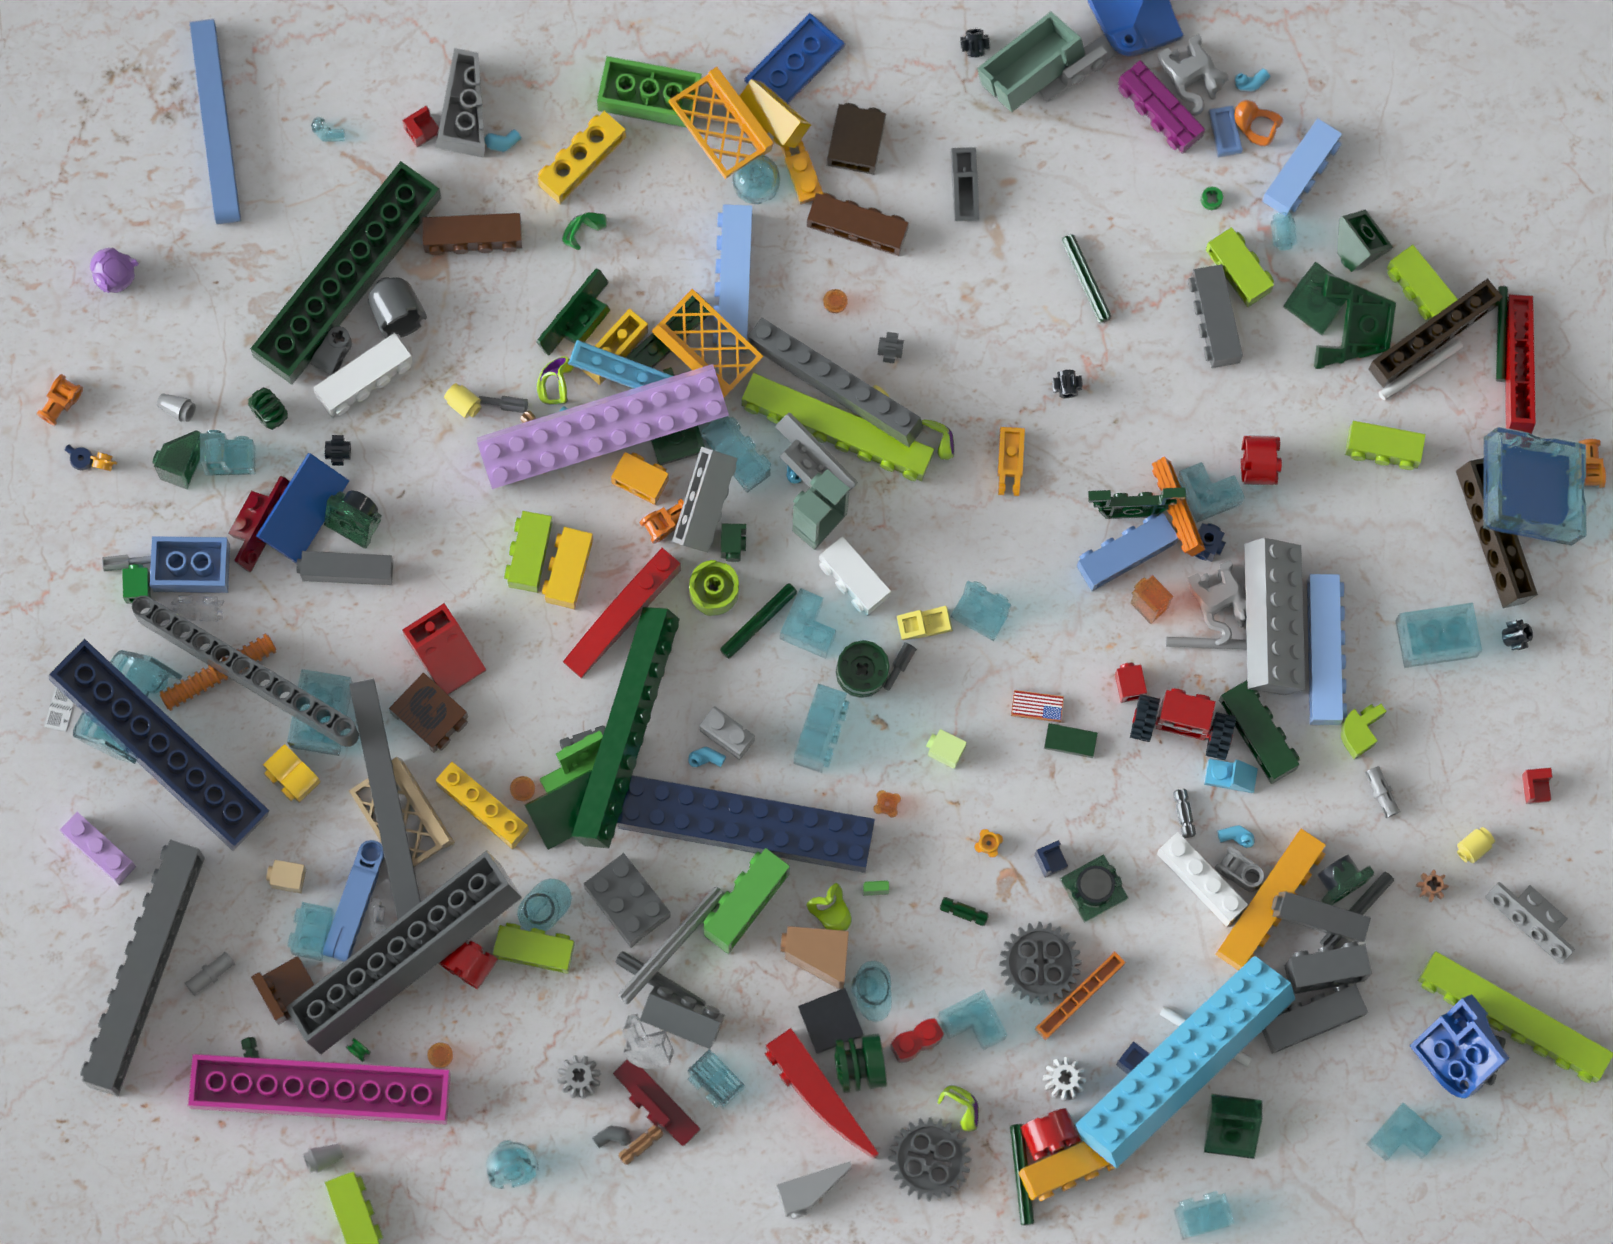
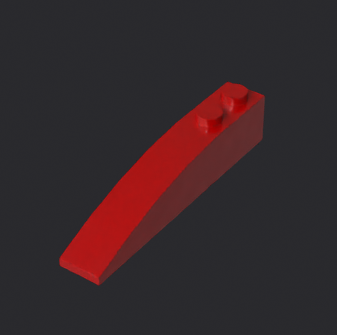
[1505,294,1536,438]
[563,547,681,679]
[765,1028,879,1159]

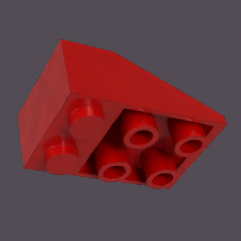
[402,603,487,695]

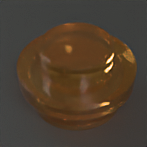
[823,289,848,313]
[510,776,535,801]
[427,1042,453,1068]

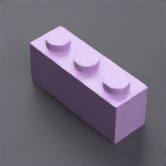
[60,812,136,885]

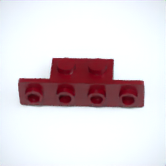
[228,476,290,572]
[613,1057,700,1146]

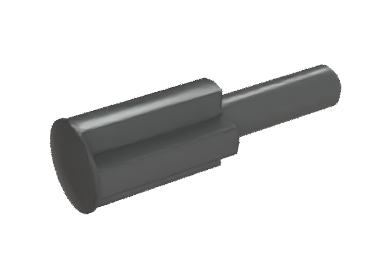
[478,396,528,413]
[883,642,917,691]

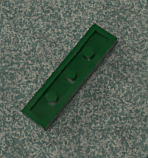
[626,296,714,368]

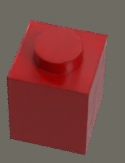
[1115,662,1147,703]

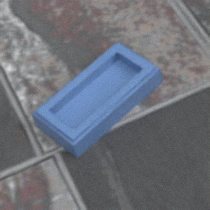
[1209,106,1243,157]

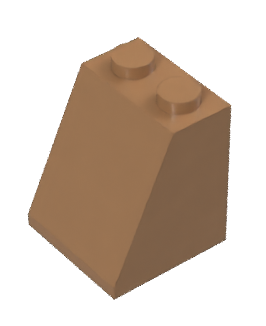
[780,926,849,989]

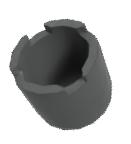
[368,277,427,338]

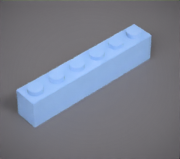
[713,204,752,353]
[1307,574,1347,725]

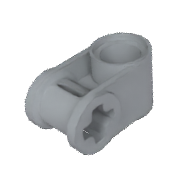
[1215,847,1264,892]

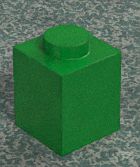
[122,564,151,604]

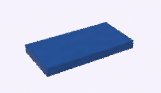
[744,13,845,104]
[256,453,350,563]

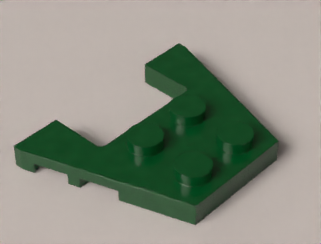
[1314,273,1396,369]
[1088,487,1186,519]

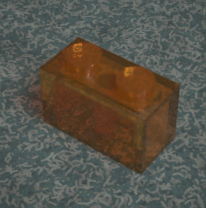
[1130,575,1173,624]

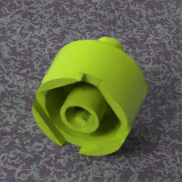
[689,560,739,616]

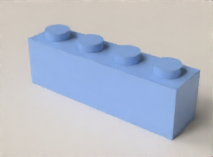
[1262,118,1342,217]

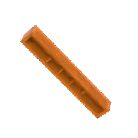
[1152,456,1205,557]
[1035,951,1126,1040]

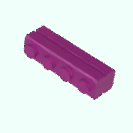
[1118,60,1205,153]

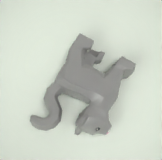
[1158,34,1229,116]
[1187,560,1246,646]

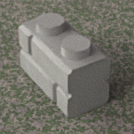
[699,706,755,760]

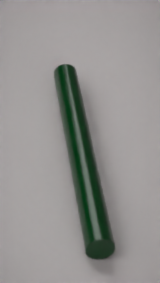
[1496,286,1508,382]

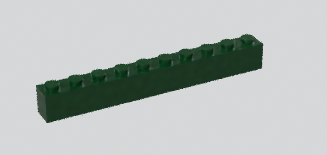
[572,607,680,848]

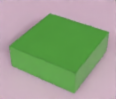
[863,881,889,896]

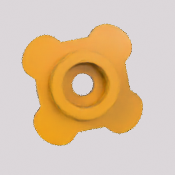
[90,452,117,471]
[974,829,1003,858]

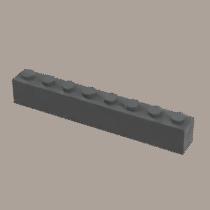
[747,318,923,447]

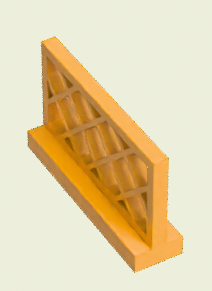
[669,66,774,179]
[651,289,763,398]

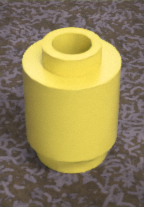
[444,383,481,419]
[1457,827,1495,863]

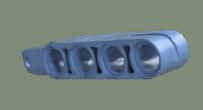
[323,840,384,962]

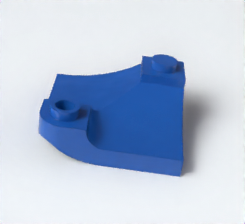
[1087,0,1184,57]
[1410,994,1510,1099]

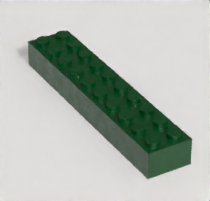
[250,161,441,385]

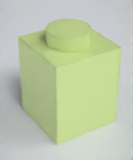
[926,729,967,769]

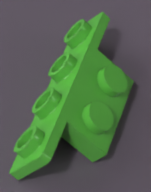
[540,730,603,793]

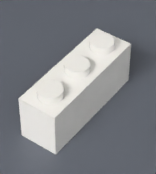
[819,536,891,616]

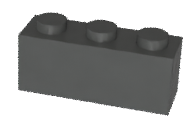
[640,987,725,1049]

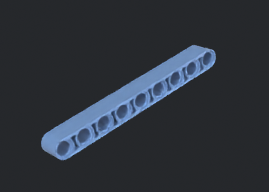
[190,19,241,225]

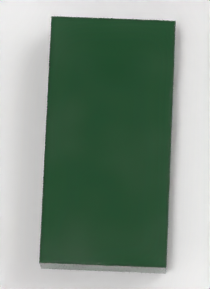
[1044,723,1098,758]

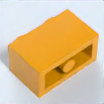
[611,452,669,505]

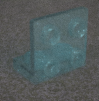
[951,581,1011,641]

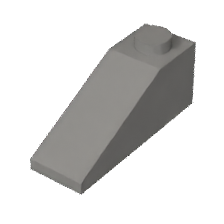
[776,1162,852,1219]

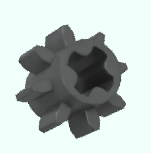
[877,332,904,363]

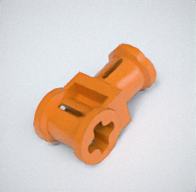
[37,374,83,426]
[1577,439,1606,488]
[639,499,684,544]

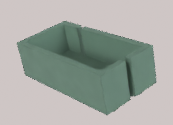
[977,12,1086,112]
[792,469,850,550]

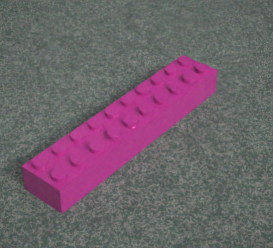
[188,1054,451,1125]

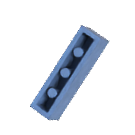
[1077,513,1178,591]

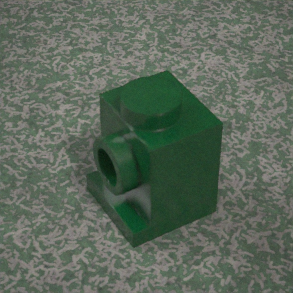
[721,523,746,562]

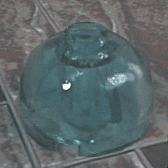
[732,155,781,204]
[486,1140,539,1189]

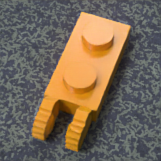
[781,139,823,204]
[997,427,1025,496]

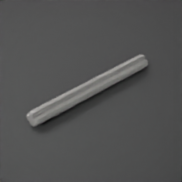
[618,887,724,1004]

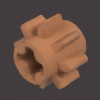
[1416,869,1449,902]

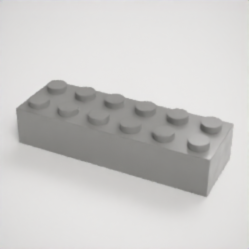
[1244,538,1305,695]

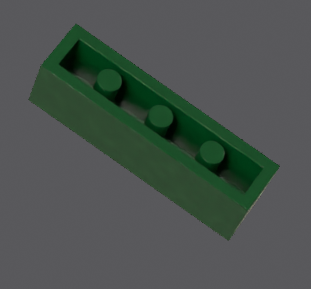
[1219,680,1300,784]

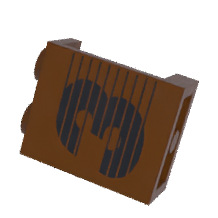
[389,672,468,753]

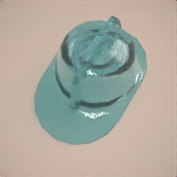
[517,878,572,932]
[851,961,892,1022]

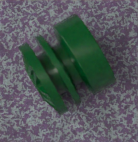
[835,640,890,698]
[834,1034,887,1093]

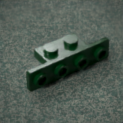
[537,268,611,355]

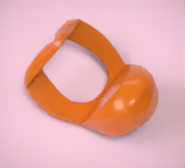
[1234,100,1283,146]

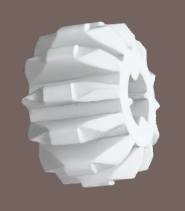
[1043,1057,1087,1101]

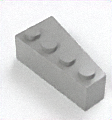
[435,48,485,157]

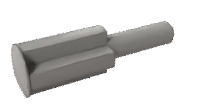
[102,555,151,572]

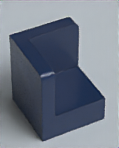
[1034,840,1068,878]
[1116,1041,1150,1074]

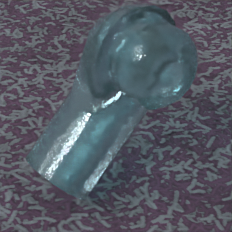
[311,117,345,142]

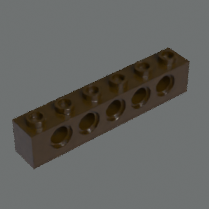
[1368,278,1503,388]
[1456,458,1538,608]

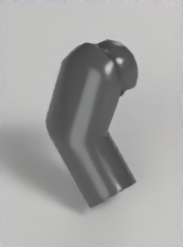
[592,1125,632,1148]

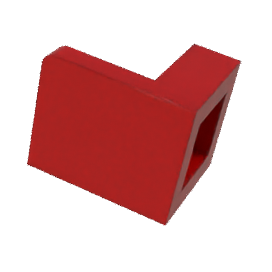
[402,106,439,147]
[1522,768,1552,804]

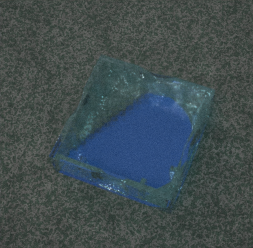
[1484,427,1587,546]

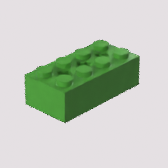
[597,56,702,128]
[703,848,790,954]

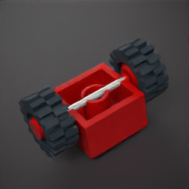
[1130,688,1236,760]

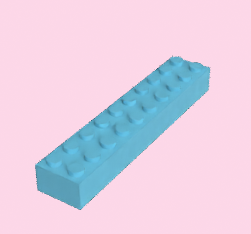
[1076,956,1295,1168]

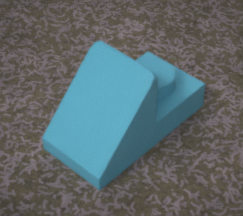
[1204,759,1258,793]

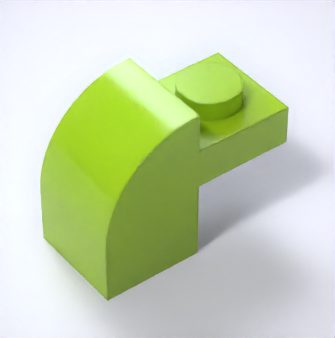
[1341,703,1387,759]

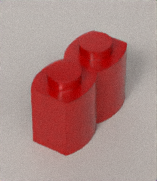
[890,1018,944,1063]

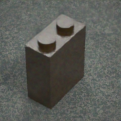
[827,103,886,175]

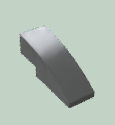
[951,147,979,221]

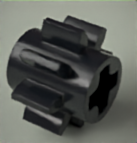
[960,29,990,57]
[1052,370,1083,399]
[325,435,351,466]
[1502,620,1533,651]

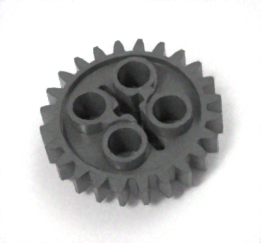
[999,922,1082,1005]
[888,1117,972,1201]

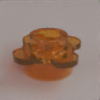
[873,790,901,818]

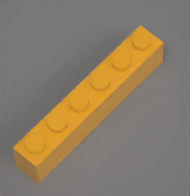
[1215,828,1326,971]

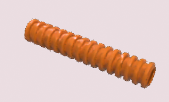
[160,633,277,711]

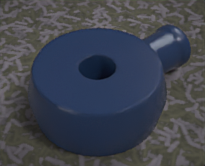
[64,444,93,470]

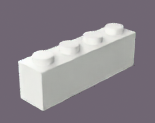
[313,333,413,417]
[1157,832,1248,927]

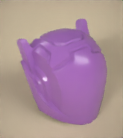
[90,247,139,293]

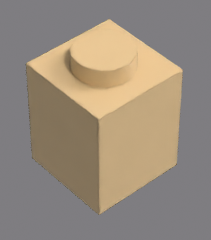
[266,860,307,894]

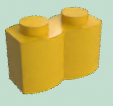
[263,744,321,803]

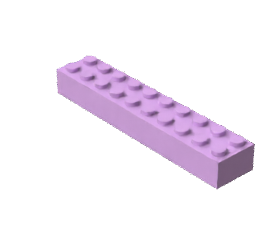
[477,364,729,489]

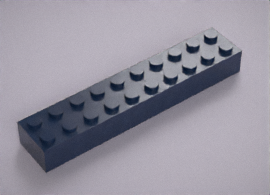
[49,638,270,851]
[617,775,875,873]

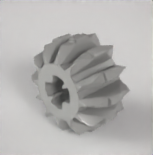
[558,1055,601,1099]

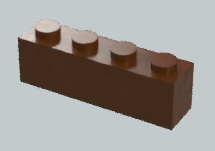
[807,193,909,256]
[422,213,522,255]

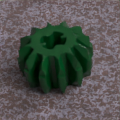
[248,387,288,430]

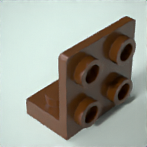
[251,956,314,1025]

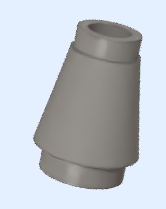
[157,393,196,422]
[303,1143,343,1173]

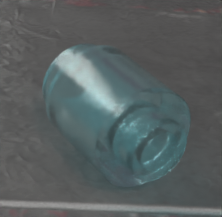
[1271,212,1297,250]

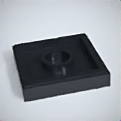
[798,988,864,1054]

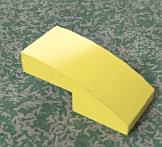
[897,606,953,640]

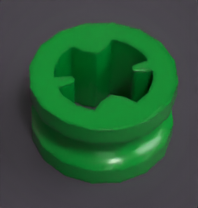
[1201,186,1223,210]
[345,1038,371,1062]

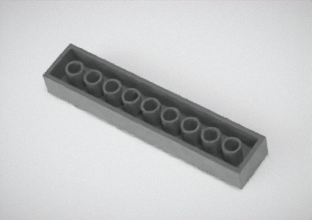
[80,839,205,1097]
[286,851,522,1054]

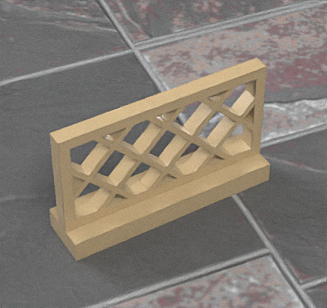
[349,757,455,867]

